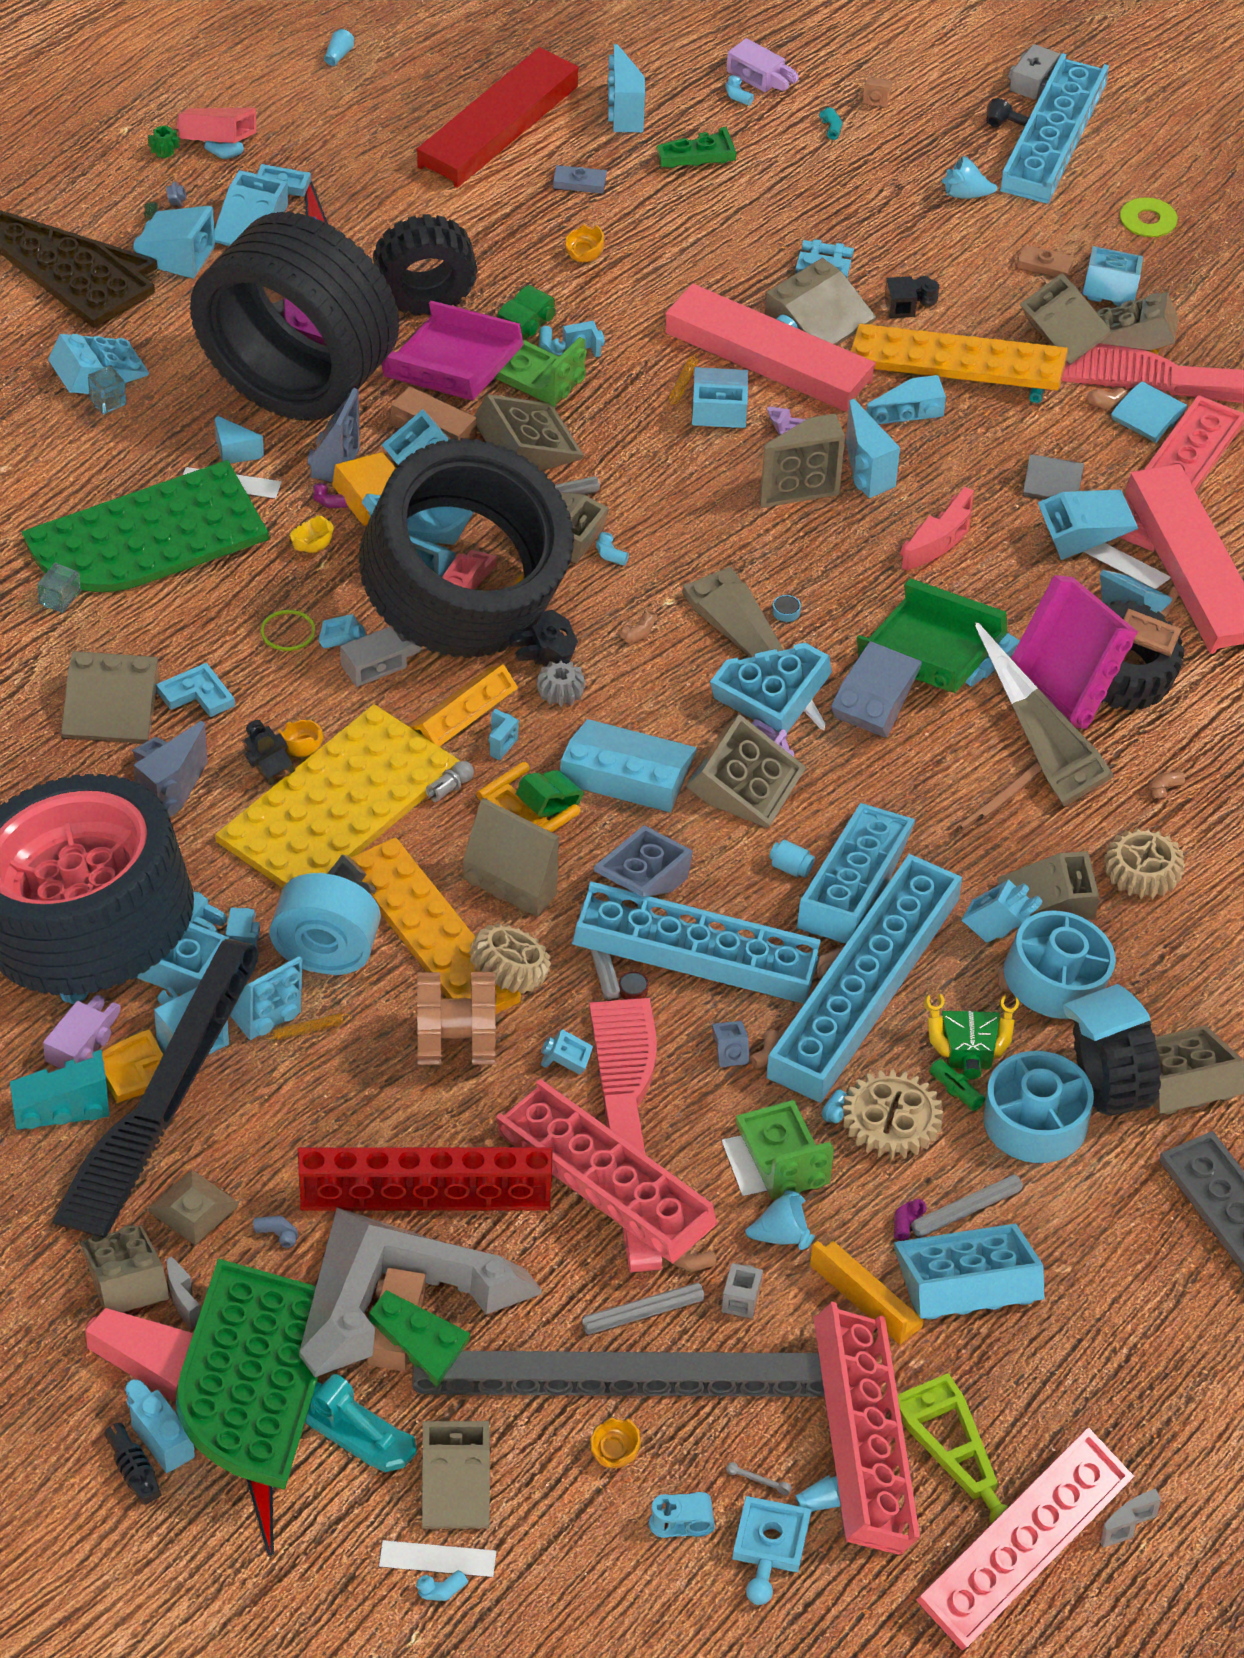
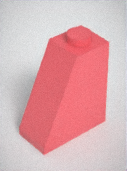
[177,107,256,143]

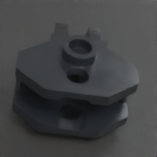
[509,610,578,667]
[241,719,295,785]

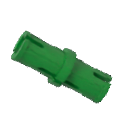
[929,1059,986,1111]

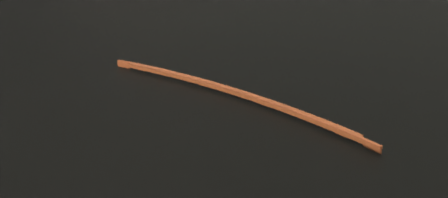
[959,586,1179,833]

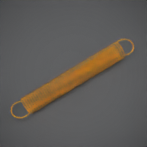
[669,354,698,406]
[266,1013,352,1041]

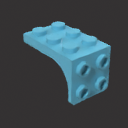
[362,494,474,545]

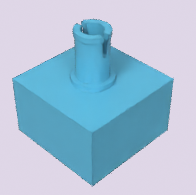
[154,987,229,1055]

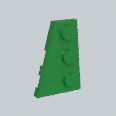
[657,126,736,168]
[369,1290,471,1387]

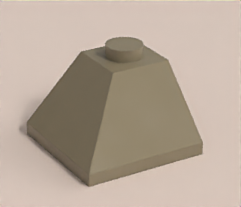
[148,1169,239,1246]

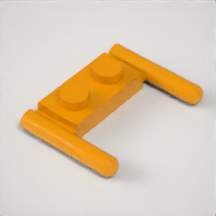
[476,762,581,833]

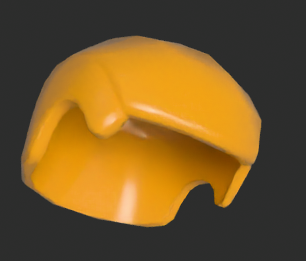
[565,224,605,263]
[277,720,324,758]
[590,1418,641,1468]

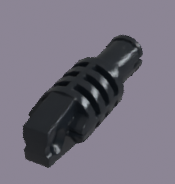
[104,1423,162,1505]

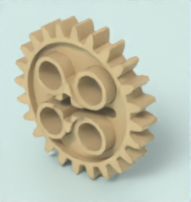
[843,1070,943,1159]

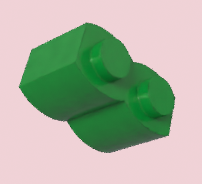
[497,285,556,340]
[515,770,584,817]

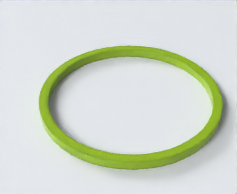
[261,610,315,651]

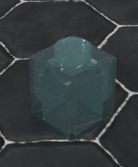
[88,366,126,414]
[37,563,81,613]

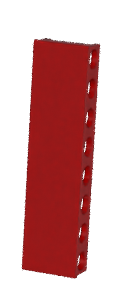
[416,47,579,188]
[298,1147,553,1211]

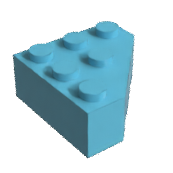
[710,643,832,733]

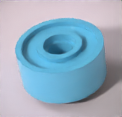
[269,873,381,975]
[1004,911,1116,1019]
[983,1051,1094,1163]

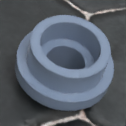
[166,181,187,207]

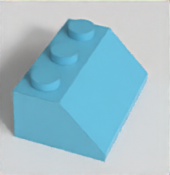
[136,922,229,995]

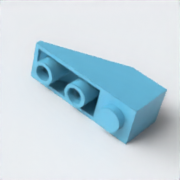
[866,375,946,424]

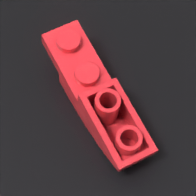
[900,487,974,570]
[442,550,497,590]

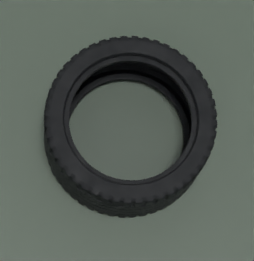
[190,212,399,421]
[359,438,574,658]

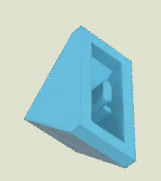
[214,416,264,464]

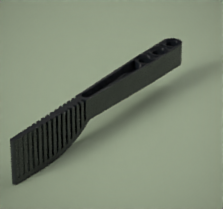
[53,939,259,1238]

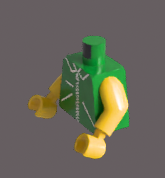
[924,993,1019,1080]

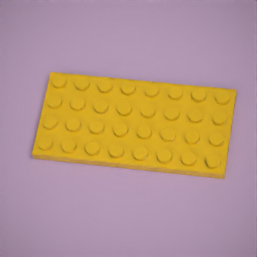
[215,704,460,888]

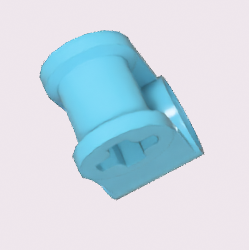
[649,1492,715,1538]

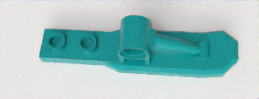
[305,1374,417,1472]

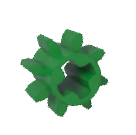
[148,126,180,158]

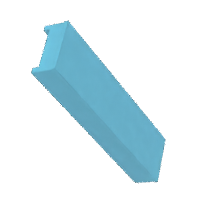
[1000,53,1109,204]
[572,881,821,1004]

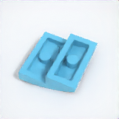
[1111,381,1187,443]
[1063,984,1150,1041]

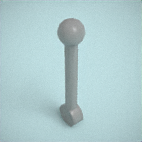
[726,1462,792,1495]

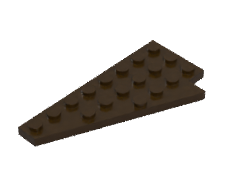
[0,210,157,328]

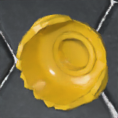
[290,516,334,553]

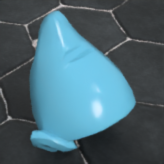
[942,156,997,199]
[745,1190,815,1251]

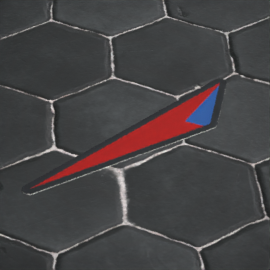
[305,181,329,225]
[247,1479,274,1556]

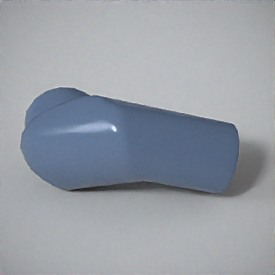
[253,1216,299,1248]

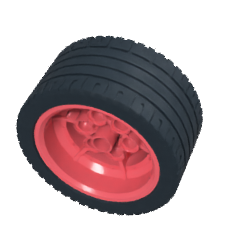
[0,774,194,995]

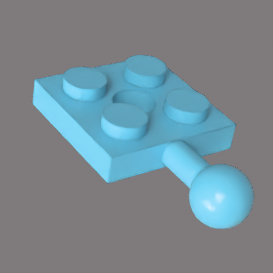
[732,1496,811,1605]

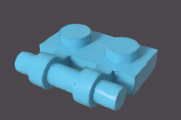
[795,239,854,279]

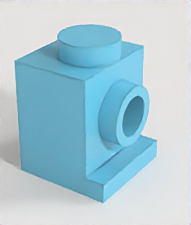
[225,908,260,946]

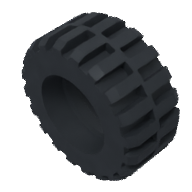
[373,214,477,316]
[1101,600,1184,710]
[1073,997,1161,1116]

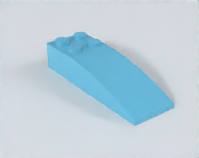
[797,803,915,943]

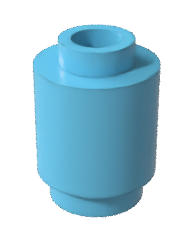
[769,839,815,878]

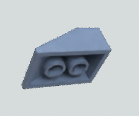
[307,388,360,482]
[831,641,922,738]
[133,721,208,817]
[593,825,693,897]

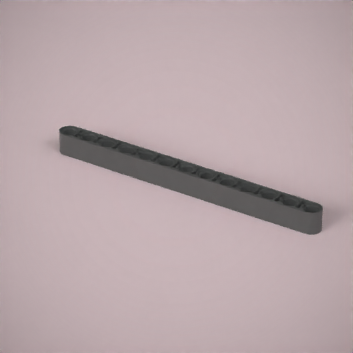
[412,1351,825,1397]

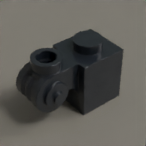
[884,276,939,318]

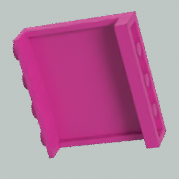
[381,301,524,401]
[1011,575,1138,729]

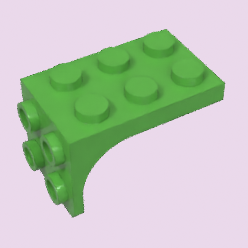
[494,337,587,407]
[736,1100,834,1200]

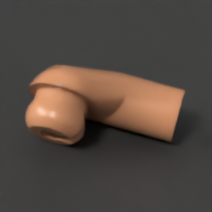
[1149,771,1185,799]
[749,1030,782,1069]
[673,1251,717,1272]

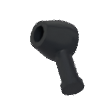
[986,98,1030,127]

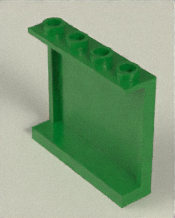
[857,578,1008,693]

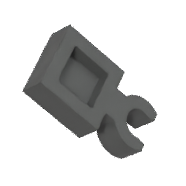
[328,854,377,894]

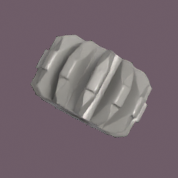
[537,659,585,707]

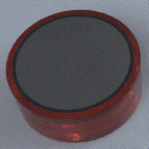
[618,972,649,1000]

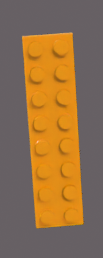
[851,324,1068,391]
[351,837,521,1014]

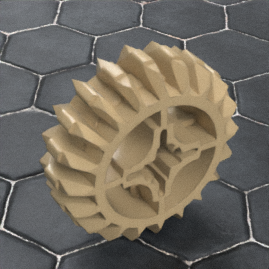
[1104,827,1185,900]
[469,923,551,994]

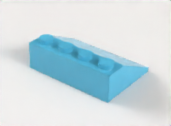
[560,719,697,813]
[894,1223,1045,1319]

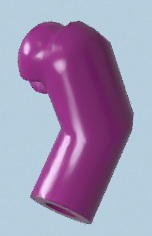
[312,483,349,509]
[894,1199,927,1241]

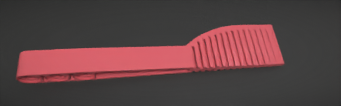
[1061,343,1244,403]
[589,998,662,1273]

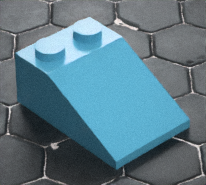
[1082,246,1143,306]
[846,399,900,498]

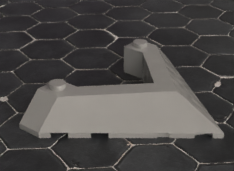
[299,1208,542,1377]

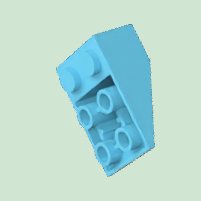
[608,44,645,132]
[214,170,288,246]
[48,334,149,394]
[692,367,748,428]
[382,409,449,465]
[1037,490,1138,560]
[230,956,302,1040]

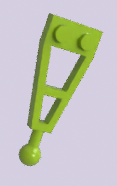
[898,1373,1008,1523]

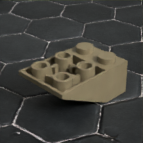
[1020,273,1112,364]
[1097,292,1178,350]
[560,492,609,564]
[997,851,1099,920]
[80,1225,169,1312]
[422,1421,490,1529]

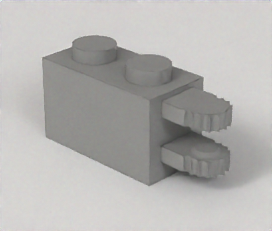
[340,627,423,687]

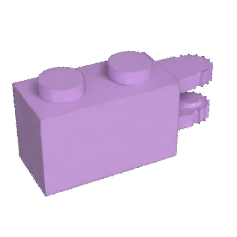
[727,38,799,93]
[43,995,121,1069]

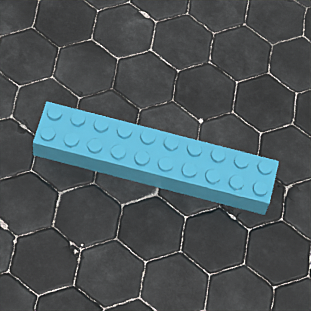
[766,854,962,1103]

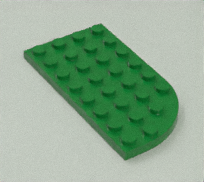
[21,460,270,592]
[176,1258,318,1490]

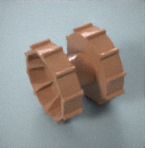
[417,972,496,1065]

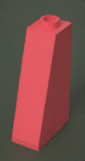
[85,1308,193,1403]

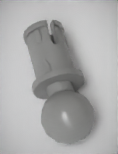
[426,761,474,802]

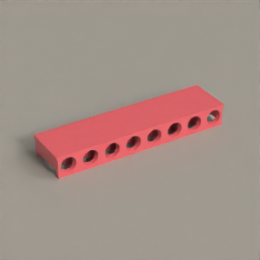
[665,283,876,412]
[1125,464,1244,654]
[496,1079,718,1264]
[813,1302,920,1555]

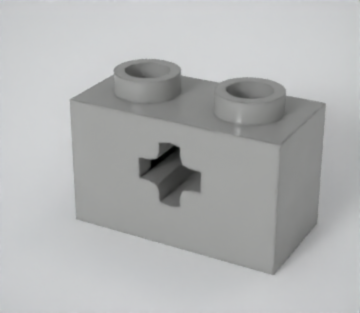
[1008,44,1060,100]

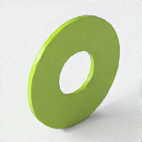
[1120,197,1178,237]

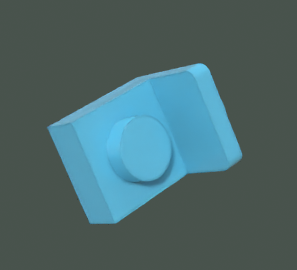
[563,320,605,357]
[319,614,366,649]
[488,709,519,761]
[541,1029,593,1075]

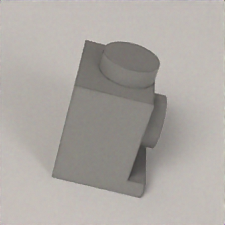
[722,1263,763,1319]

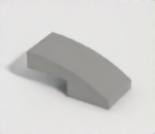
[166,1256,200,1330]
[1100,1489,1161,1548]

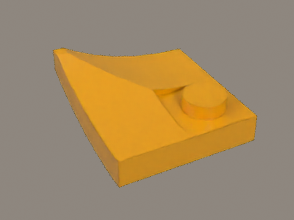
[102,1029,163,1103]

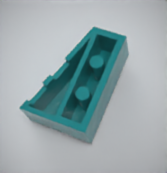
[10,1050,110,1130]

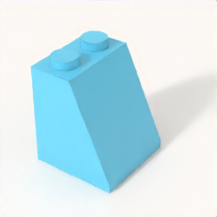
[133,206,215,279]

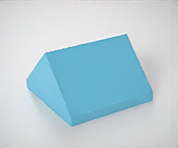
[1100,569,1173,613]

